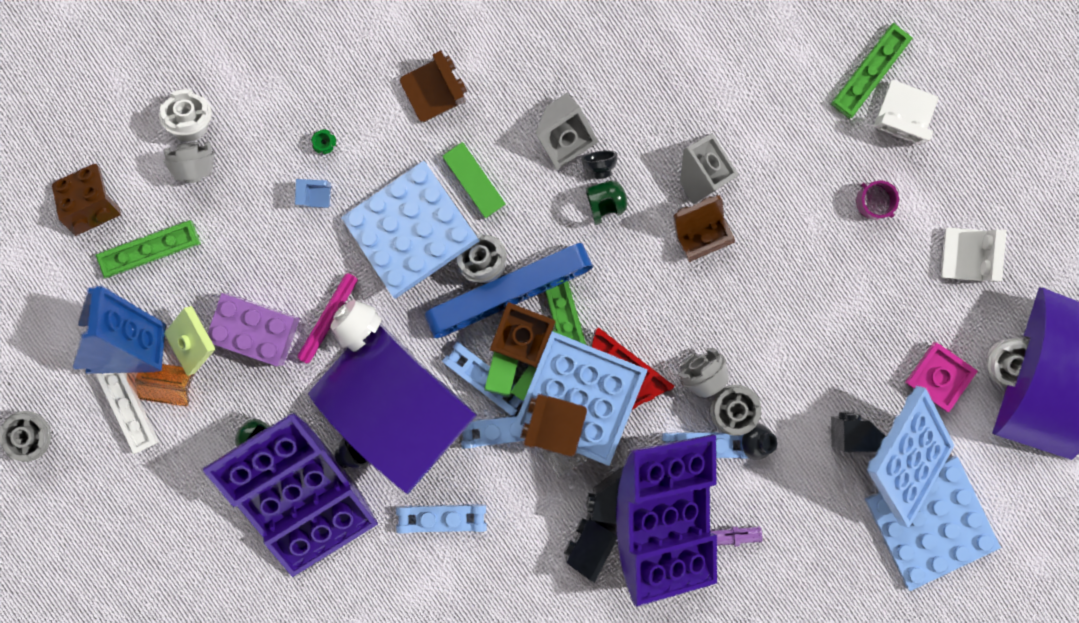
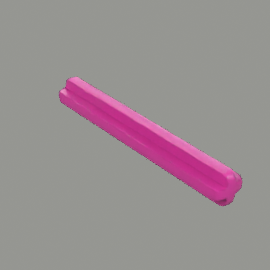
[297,273,358,364]

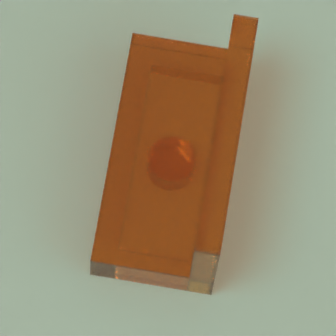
[135,364,194,407]

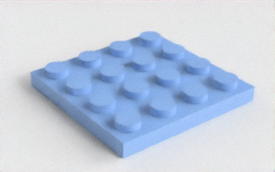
[341,161,479,299]
[514,331,648,466]
[867,386,955,528]
[865,456,1001,591]

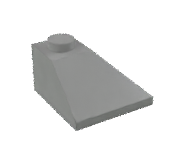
[535,93,598,170]
[680,133,739,204]

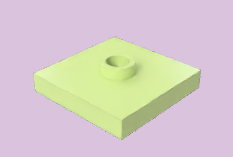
[164,306,216,376]

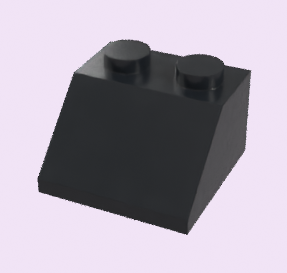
[831,412,886,452]
[586,466,624,524]
[564,514,617,583]

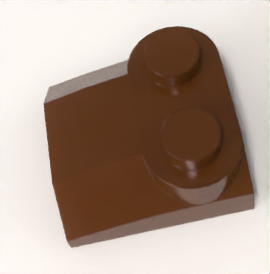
[490,302,556,368]

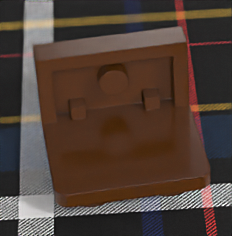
[400,50,468,122]
[52,164,121,236]
[673,195,735,262]
[520,393,587,457]

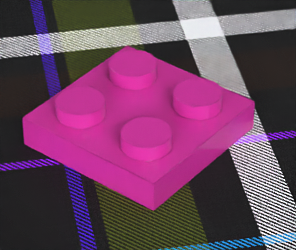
[905,342,978,412]

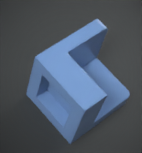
[295,179,331,208]

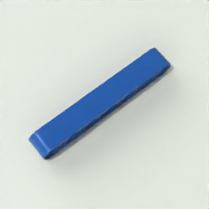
[424,243,593,338]

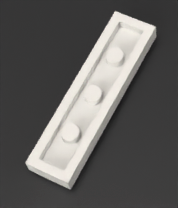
[96,373,159,454]

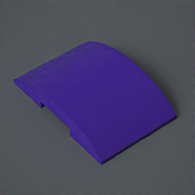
[992,287,1079,460]
[308,323,477,494]
[203,413,378,577]
[616,434,717,607]

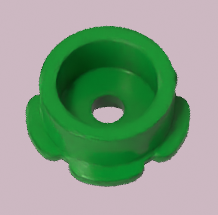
[311,129,336,154]

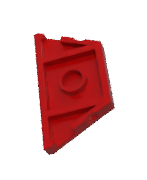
[592,327,675,410]

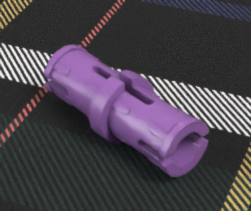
[710,526,762,547]

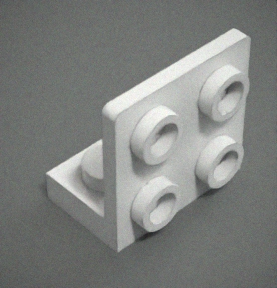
[873,80,939,145]
[941,228,1007,282]

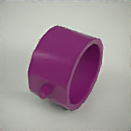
[856,180,900,220]

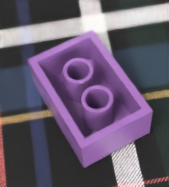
[207,293,300,367]

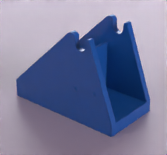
[73,286,166,374]

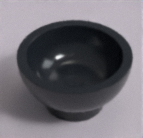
[581,150,618,179]
[742,423,777,460]
[335,437,369,469]

